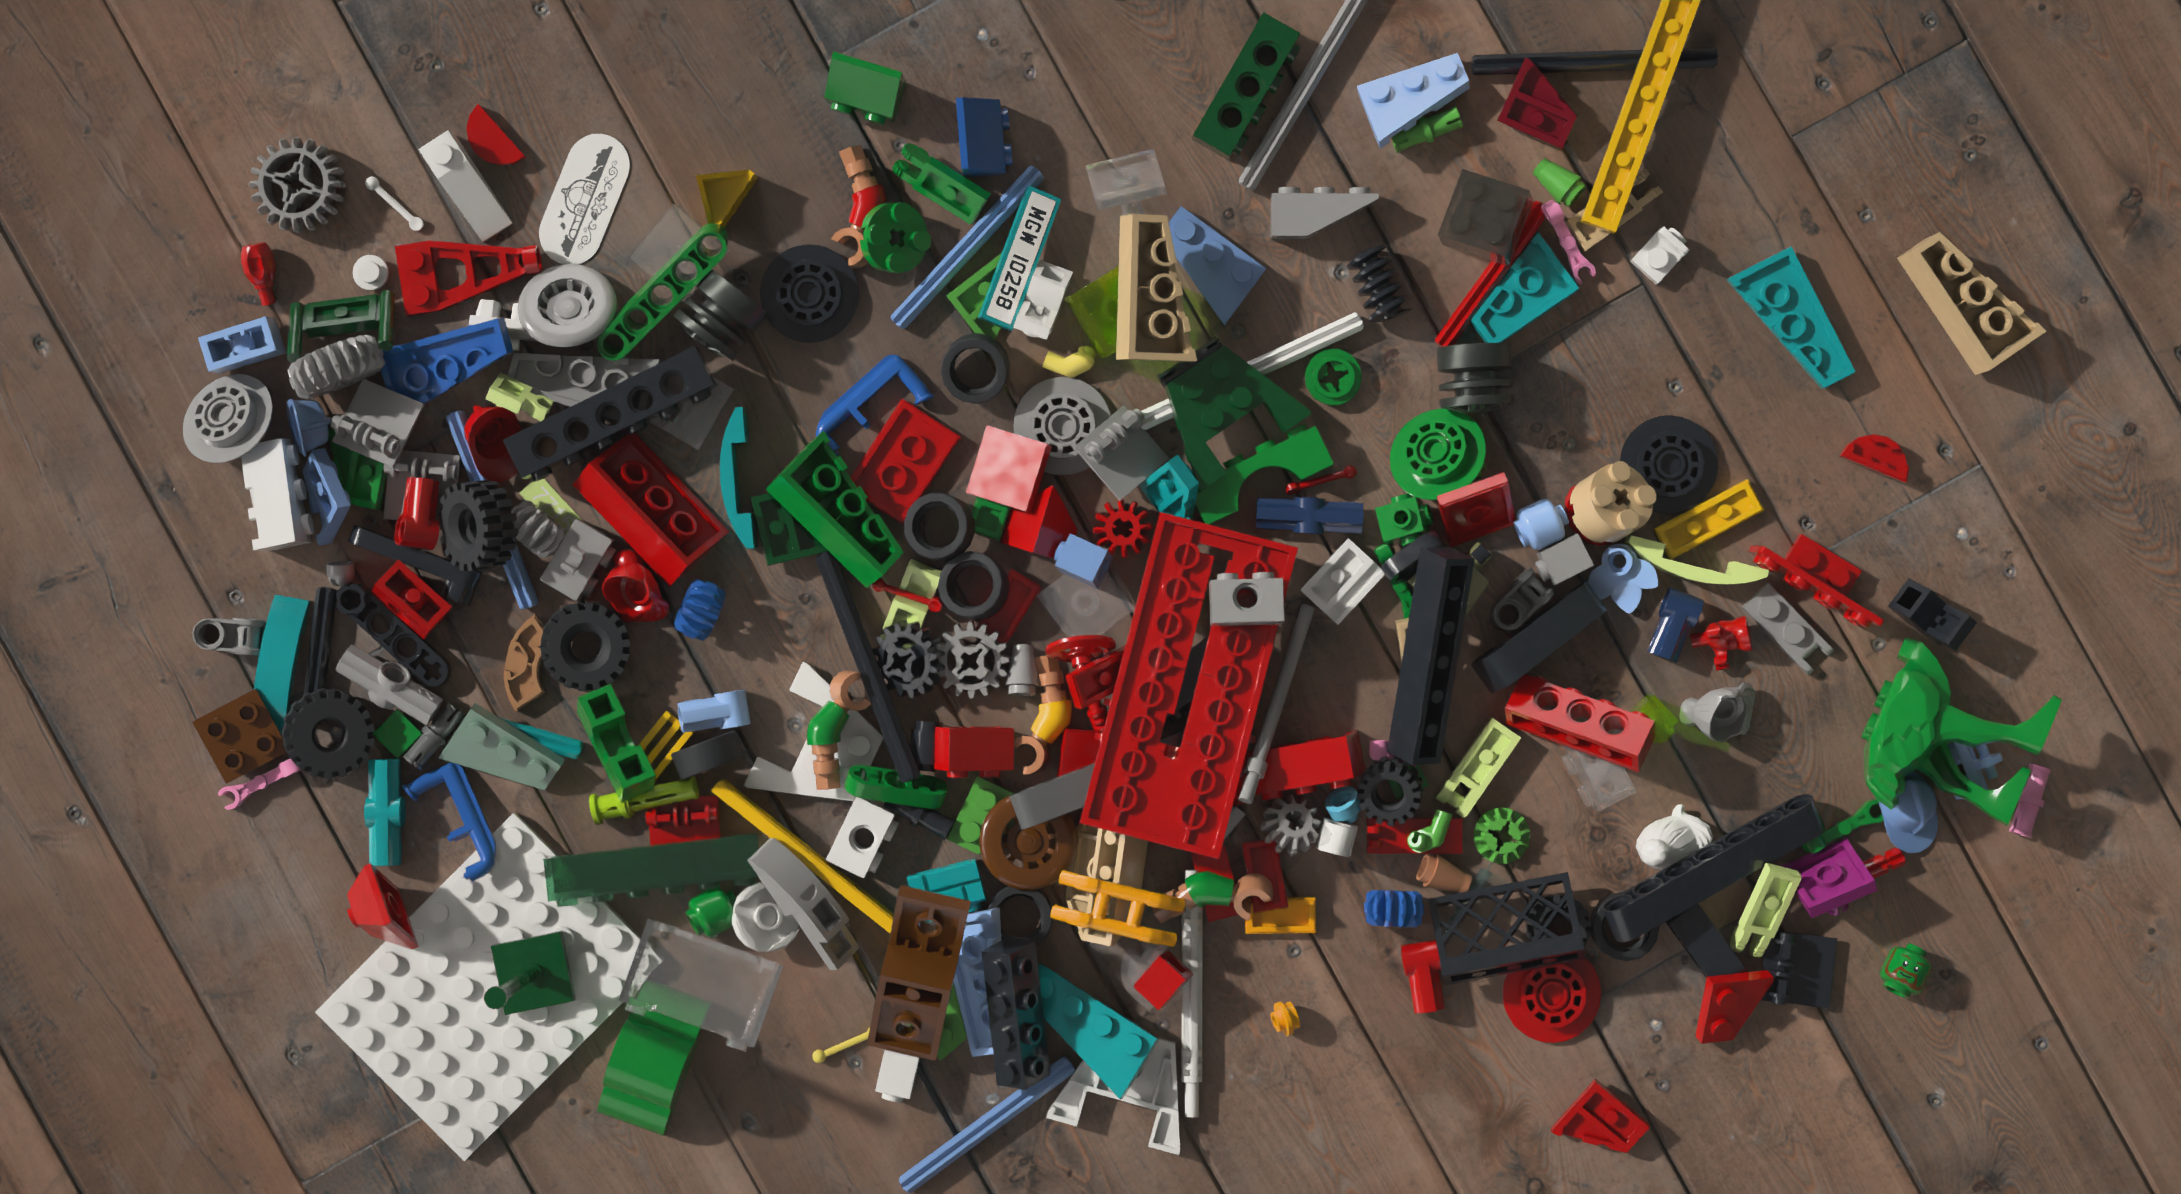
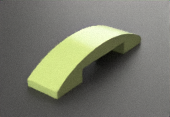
[1624,535,1769,584]

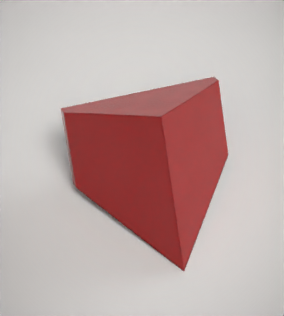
[1000,485,1078,559]

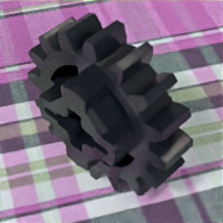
[873,620,945,698]

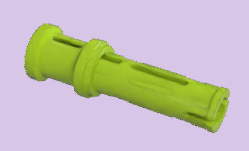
[589,776,699,825]

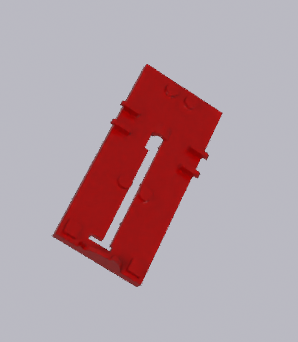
[1080,512,1298,859]

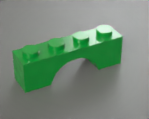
[1195,423,1334,524]

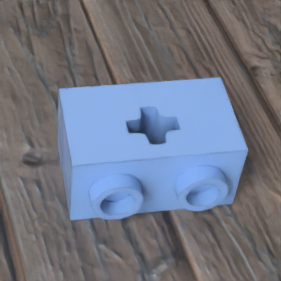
[198,316,286,374]

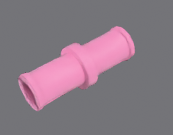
[2009,764,2051,838]

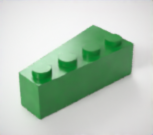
[766,430,904,588]

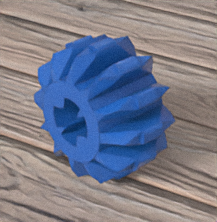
[674,579,725,641]
[1364,890,1424,927]

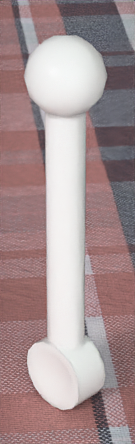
[365,176,424,231]

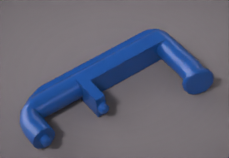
[815,354,934,456]
[402,762,496,882]

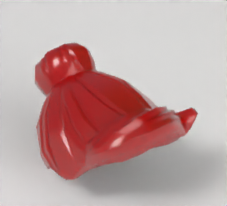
[602,549,670,623]

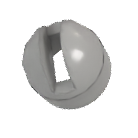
[326,561,355,587]

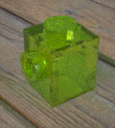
[1629,694,1679,745]

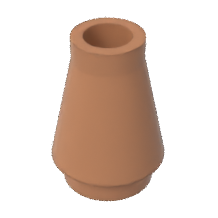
[1416,854,1472,893]

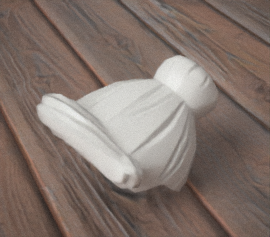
[1636,804,1713,871]

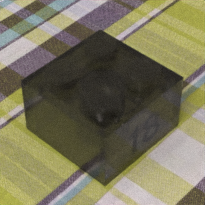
[1438,169,1533,266]

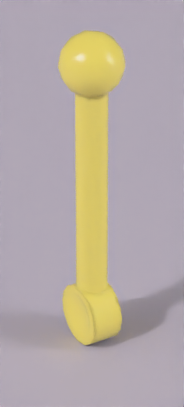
[812,1027,870,1063]

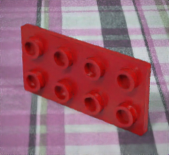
[1748,534,1885,629]

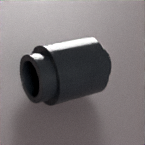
[910,721,943,772]

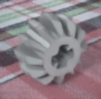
[511,500,566,558]
[1260,794,1322,856]

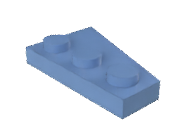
[1169,206,1266,326]

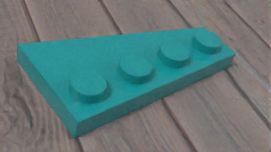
[1726,246,1855,389]
[1038,963,1159,1099]

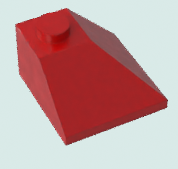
[347,863,419,950]

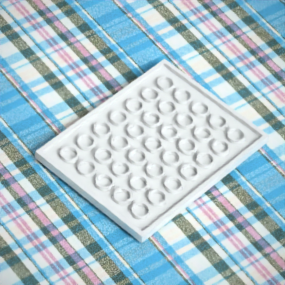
[315,812,664,1161]

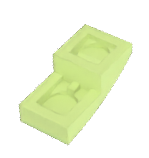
[883,559,941,630]

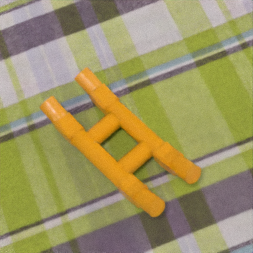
[1050,870,1185,947]

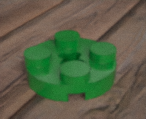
[860,202,931,273]

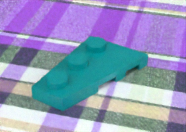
[1471,232,1579,343]

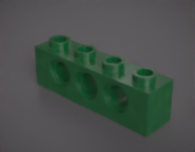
[1192,12,1302,161]

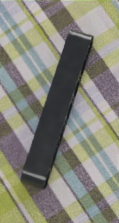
[1602,794,1825,942]

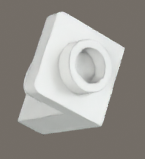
[1630,227,1689,284]

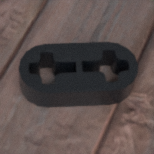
[1381,531,1447,585]

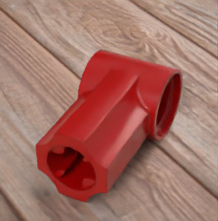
[395,477,440,550]
[1400,940,1445,1014]

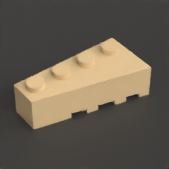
[1116,214,1197,362]
[1897,232,2046,375]

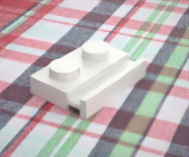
[1300,538,1385,625]

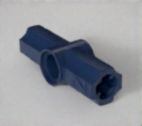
[1256,497,1364,534]

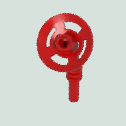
[1045,635,1116,734]

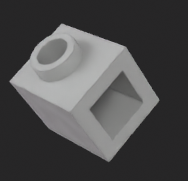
[1535,534,1594,585]

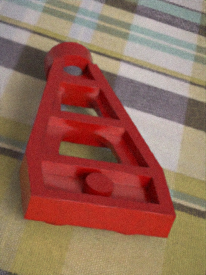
[395,240,543,317]

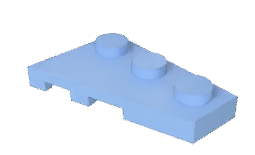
[1357,53,1470,149]

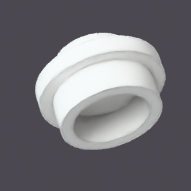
[353,255,389,290]

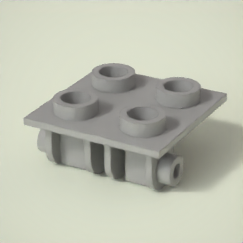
[331,379,424,468]
[1073,405,1170,501]
[384,450,461,522]

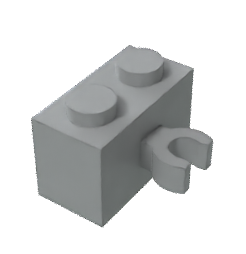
[540,519,617,601]

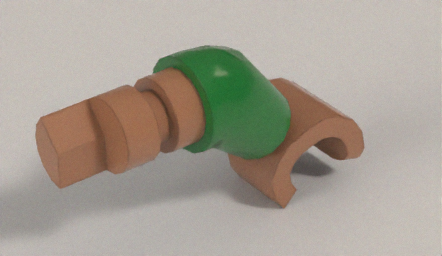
[807,670,871,790]
[1152,871,1273,924]

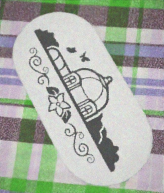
[539,134,630,264]

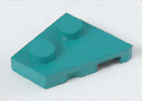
[1139,455,1199,520]

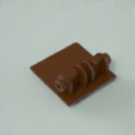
[192,689,287,784]

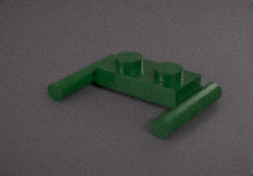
[287,290,395,363]

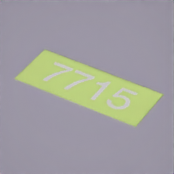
[519,479,582,534]

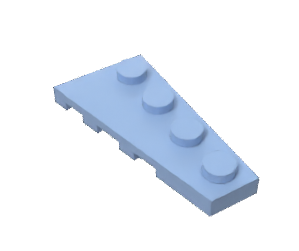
[953,908,1001,1057]

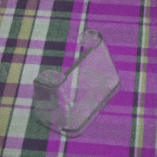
[619,919,786,1052]

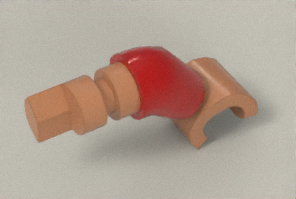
[831,145,886,269]

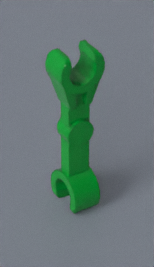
[1374,544,1412,619]
[1802,799,1884,854]

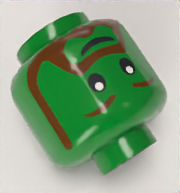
[1879,943,1933,999]

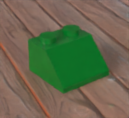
[824,51,906,125]

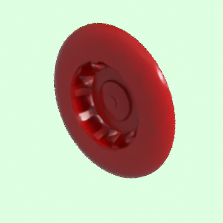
[1502,959,1601,1043]

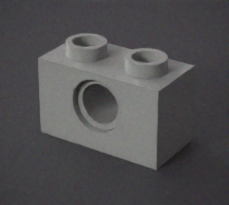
[1209,572,1284,626]

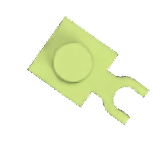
[486,372,553,421]

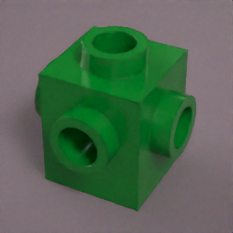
[1375,494,1434,547]

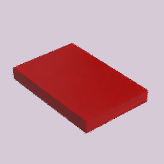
[850,399,962,526]

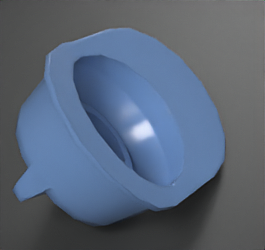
[286,399,333,457]
[1879,771,1938,853]

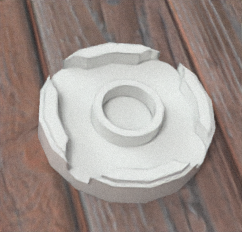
[732,882,799,952]

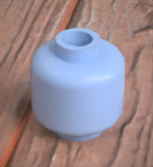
[1513,499,1569,550]

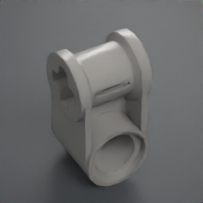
[192,618,265,655]

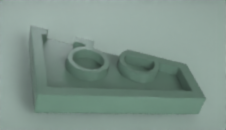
[439,703,565,790]

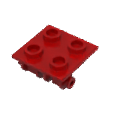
[646,795,722,870]

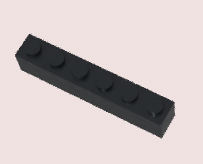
[1387,547,1475,765]

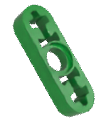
[844,765,948,809]

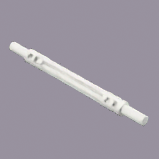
[1181,869,1203,1118]

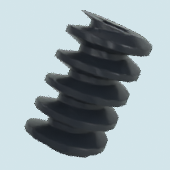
[1347,243,1413,323]

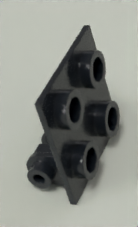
[1761,931,1837,1008]

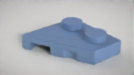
[303,448,351,546]

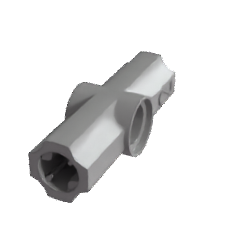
[335,644,443,725]

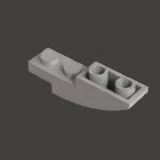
[747,838,860,970]

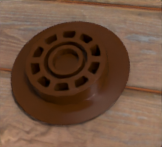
[979,795,1078,891]

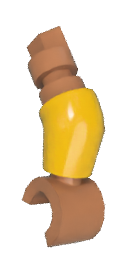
[1014,655,1072,774]

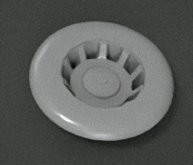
[518,264,617,347]
[183,374,273,463]
[1013,377,1111,475]

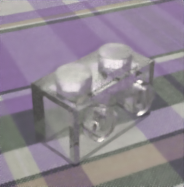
[1561,746,1636,812]

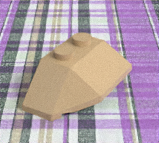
[1065,824,1148,946]

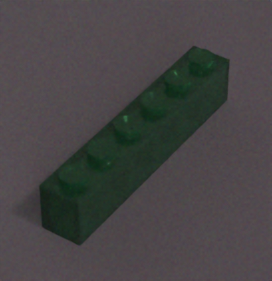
[543,833,759,907]

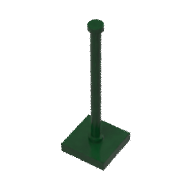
[484,930,576,1015]

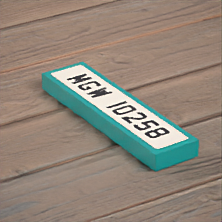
[978,186,1061,331]

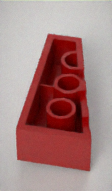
[1233,730,1366,806]

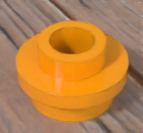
[1270,1001,1300,1036]

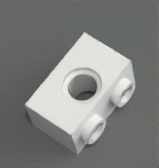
[826,797,899,878]

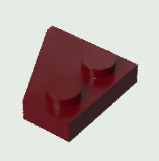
[1497,57,1577,149]

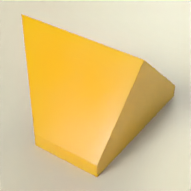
[695,169,758,228]

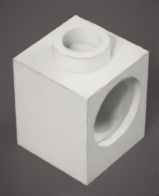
[875,1049,920,1102]

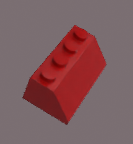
[572,434,730,586]

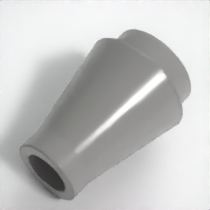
[1005,644,1040,697]

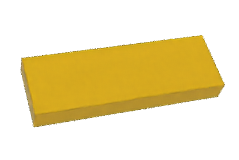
[1653,479,1764,560]

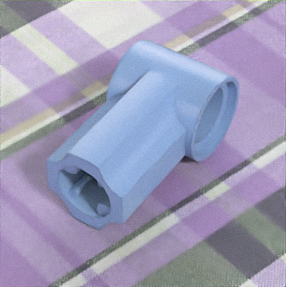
[677,689,751,733]

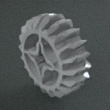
[248,137,346,233]
[287,335,385,399]

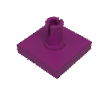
[1781,838,1878,918]

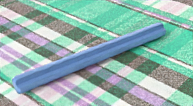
[891,166,1044,329]
[446,410,538,610]
[899,1056,1075,1193]

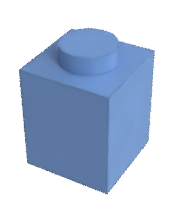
[1054,534,1113,589]

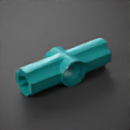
[364,759,406,866]

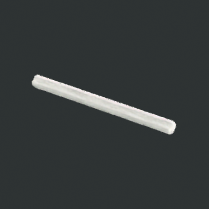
[1141,313,1364,430]

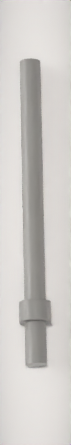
[1238,604,1315,804]

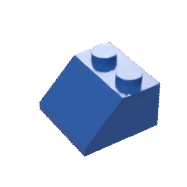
[956,97,1013,178]

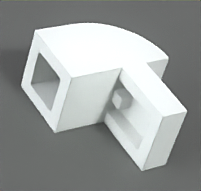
[1013,260,1073,340]

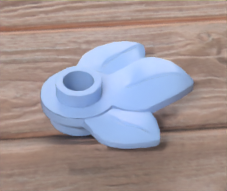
[1588,543,1658,614]

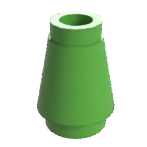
[1532,158,1586,208]

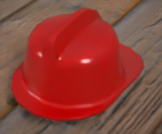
[464,405,521,482]

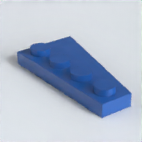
[381,317,514,405]

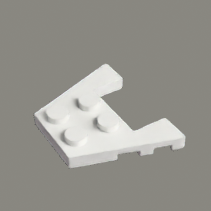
[744,662,884,801]
[1046,1038,1180,1155]

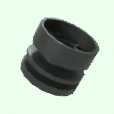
[674,270,769,361]
[1436,343,1514,413]

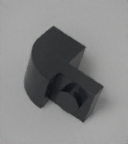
[1888,578,1977,651]

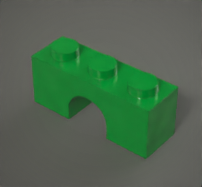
[577,684,656,803]

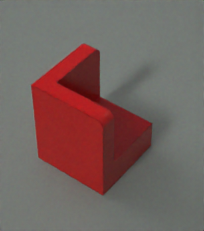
[1134,950,1194,1011]

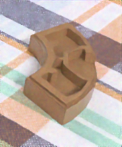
[504,614,546,712]

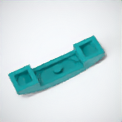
[720,407,758,549]
[254,595,311,737]

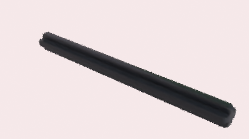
[1471,47,1718,75]
[816,551,920,783]

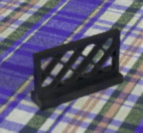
[1428,872,1586,986]

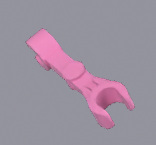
[1541,200,1596,284]
[218,758,301,810]

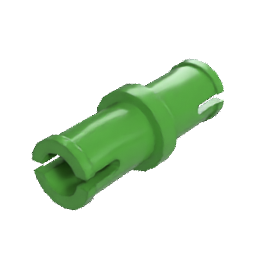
[1391,106,1463,153]

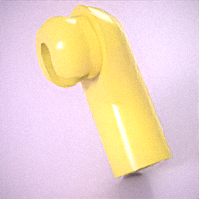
[1042,346,1096,378]

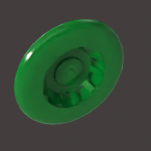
[1390,409,1486,500]

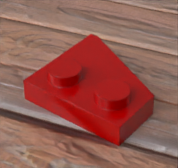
[1695,970,1774,1044]
[1551,1078,1650,1153]

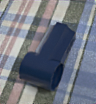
[1647,587,1704,663]

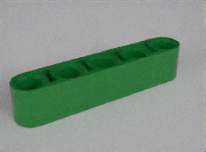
[597,223,729,361]

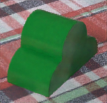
[597,979,712,1136]

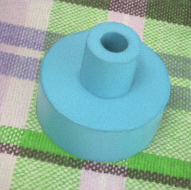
[1325,786,1361,824]

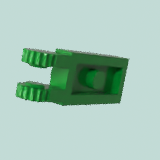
[892,143,991,225]

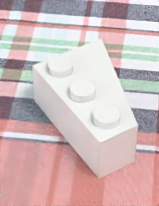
[241,438,314,551]

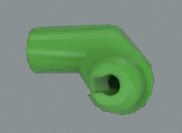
[1407,809,1453,853]

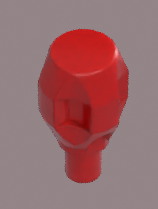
[241,242,276,306]

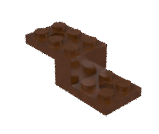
[867,885,971,1061]

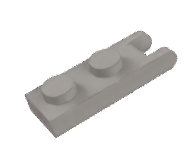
[1741,583,1834,676]

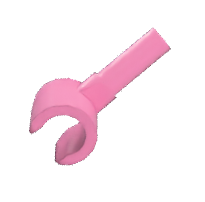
[1369,740,1416,767]

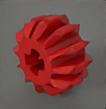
[1093,499,1153,559]

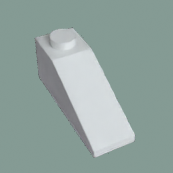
[418,130,513,243]

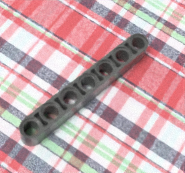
[1009,729,1185,829]

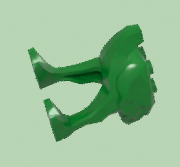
[1861,637,2062,826]

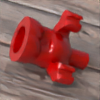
[1690,616,1753,670]

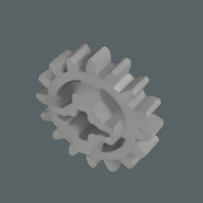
[936,621,1010,698]

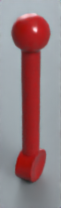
[1285,465,1357,495]
[872,578,943,612]

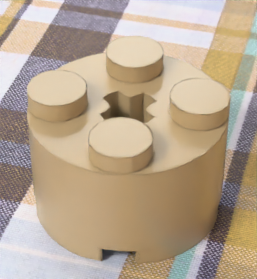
[1570,461,1656,543]

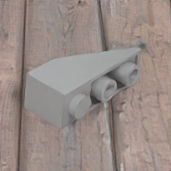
[1270,187,1379,239]

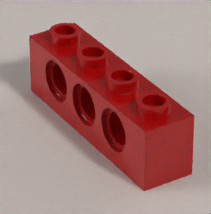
[1505,674,1655,773]

